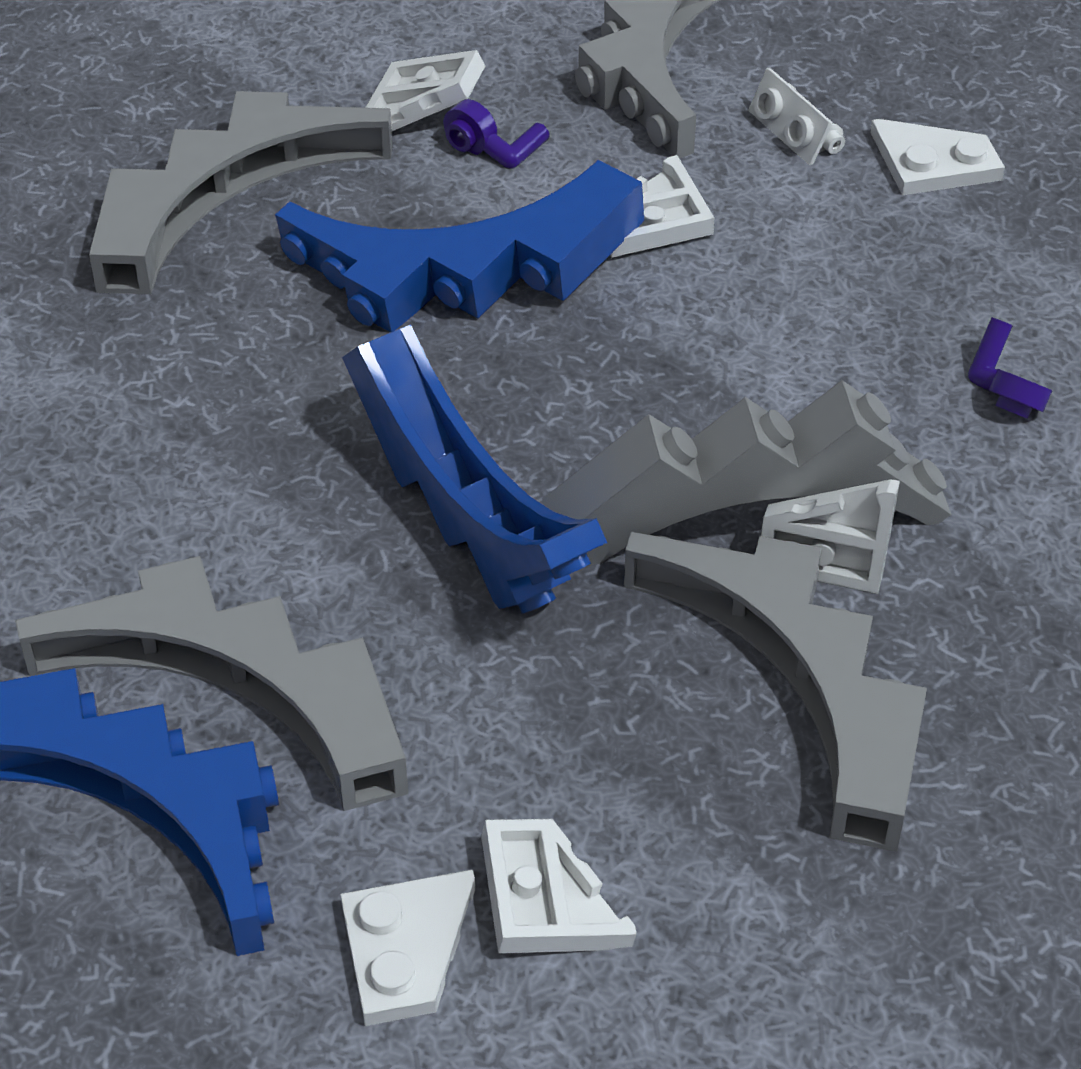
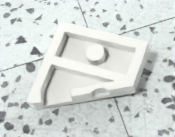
[365,50,485,131]
[870,119,1005,195]
[610,155,714,258]
[761,479,900,594]
[481,819,637,953]
[341,869,475,1026]

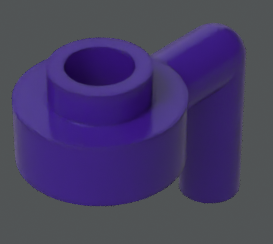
[443,99,549,168]
[968,317,1052,419]

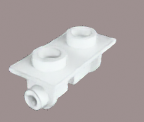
[748,68,845,165]

